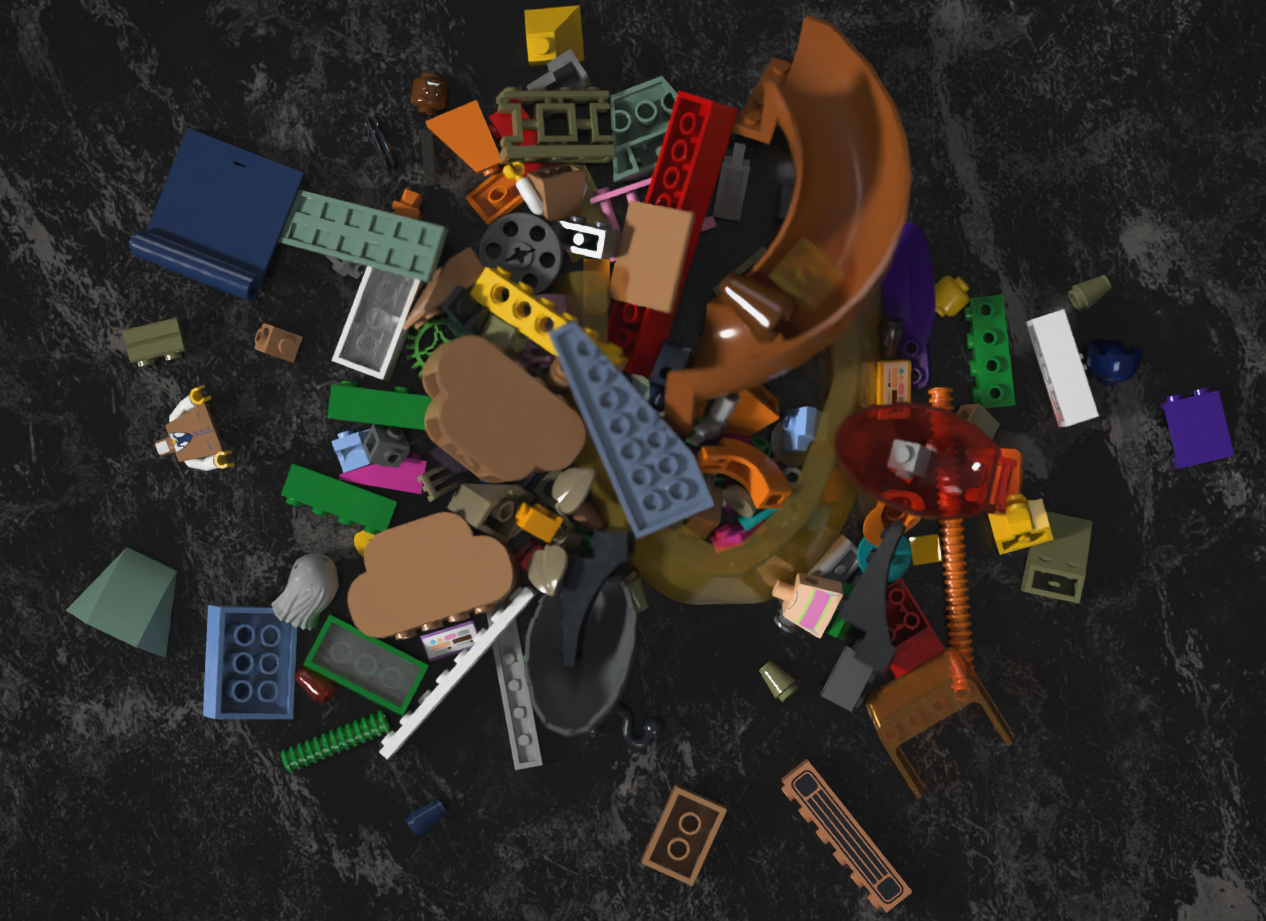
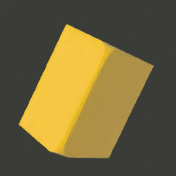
[909,534,942,565]

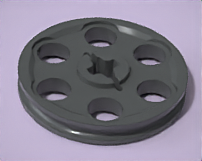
[479,213,563,296]

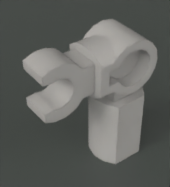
[688,393,740,447]

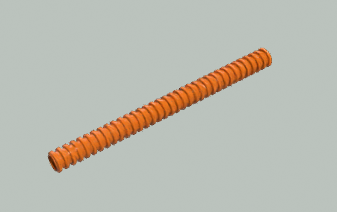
[928,387,976,689]

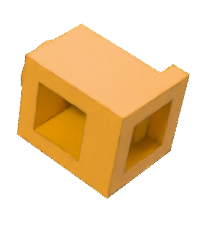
[513,503,563,543]

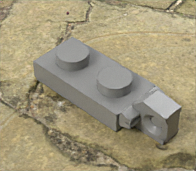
[712,143,750,222]

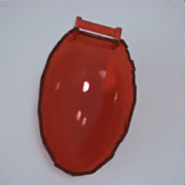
[833,402,1017,521]

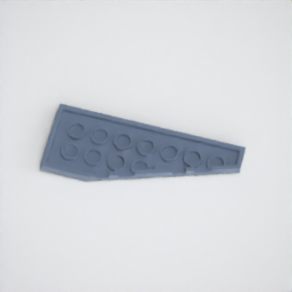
[547,320,714,539]

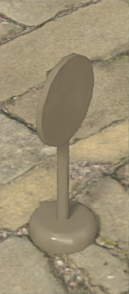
[722,419,814,517]

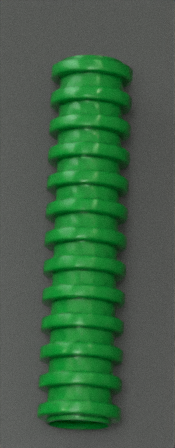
[281,710,391,773]

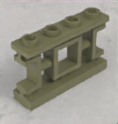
[496,87,616,164]

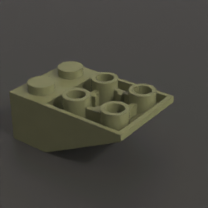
[1021,511,1093,603]

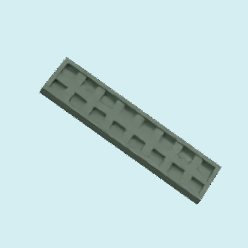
[278,190,448,283]

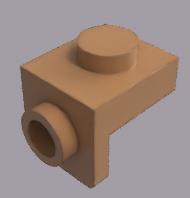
[255,323,303,363]

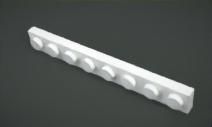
[379,586,538,759]

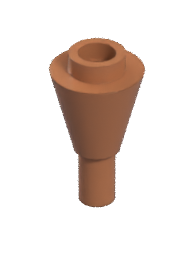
[572,501,605,533]

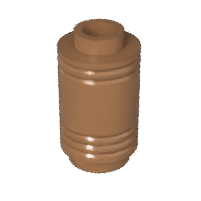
[541,358,570,396]

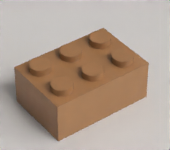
[641,784,727,886]

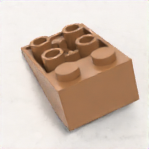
[402,247,484,331]

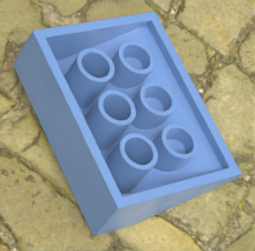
[203,605,297,719]

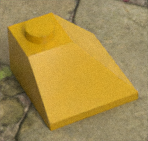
[524,5,585,66]

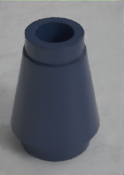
[405,799,447,838]

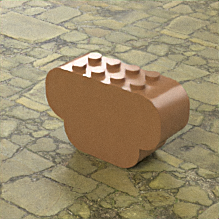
[422,335,586,483]
[348,512,521,640]

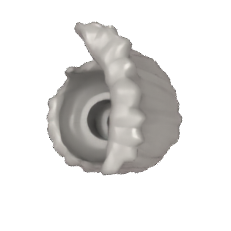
[271,553,339,630]

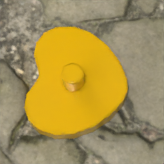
[354,530,375,557]

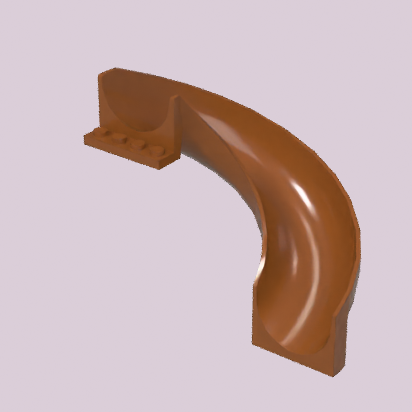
[663,15,911,437]

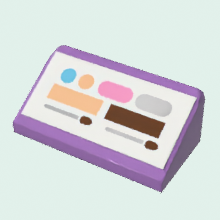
[420,619,478,662]

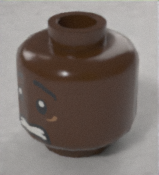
[410,73,448,115]

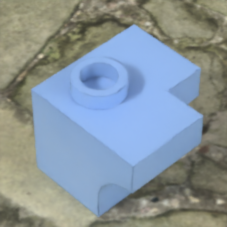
[783,407,828,453]
[332,428,372,473]

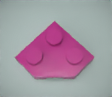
[709,520,767,553]

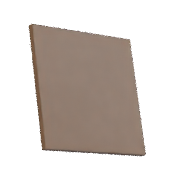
[607,200,695,313]

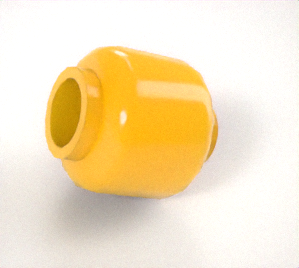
[935,276,970,317]

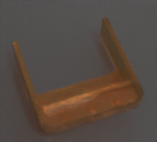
[866,647,1015,799]

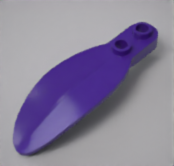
[882,223,936,389]

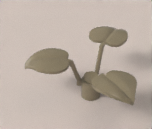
[511,468,597,596]

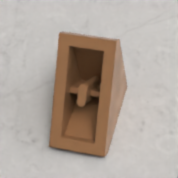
[679,484,723,539]

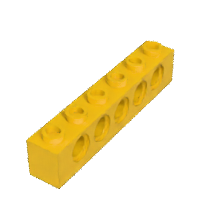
[470,266,629,373]

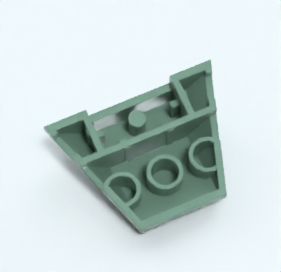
[610,76,677,183]
[66,547,177,658]

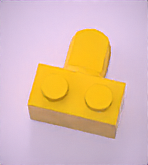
[988,494,1054,555]

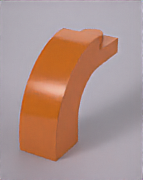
[695,438,793,509]

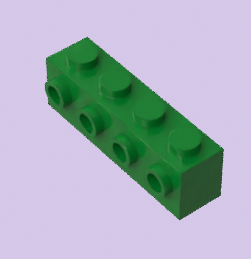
[963,294,1015,409]
[281,464,399,535]

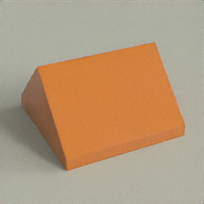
[465,164,526,227]

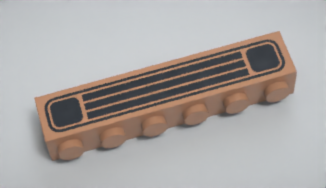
[781,759,912,913]

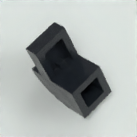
[440,285,491,338]

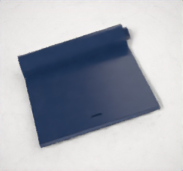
[129,128,305,301]

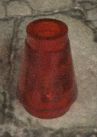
[294,666,336,705]

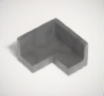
[527,49,592,119]

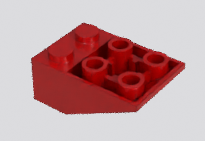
[886,578,945,678]

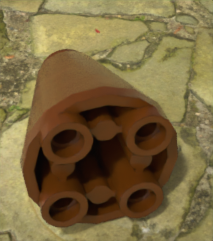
[718,271,799,345]

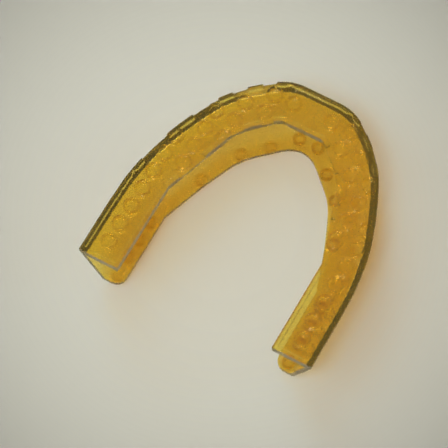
[552,271,885,605]

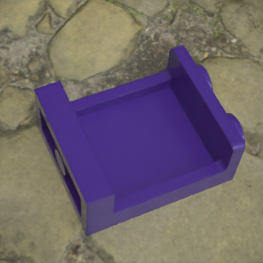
[1160,387,1234,469]

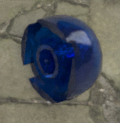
[1086,338,1143,386]

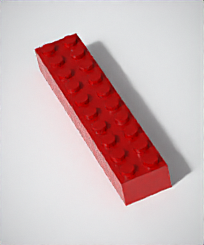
[602,91,738,378]

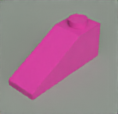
[339,452,428,494]

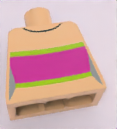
[772,573,843,638]

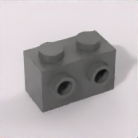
[555,215,621,259]
[820,645,877,712]

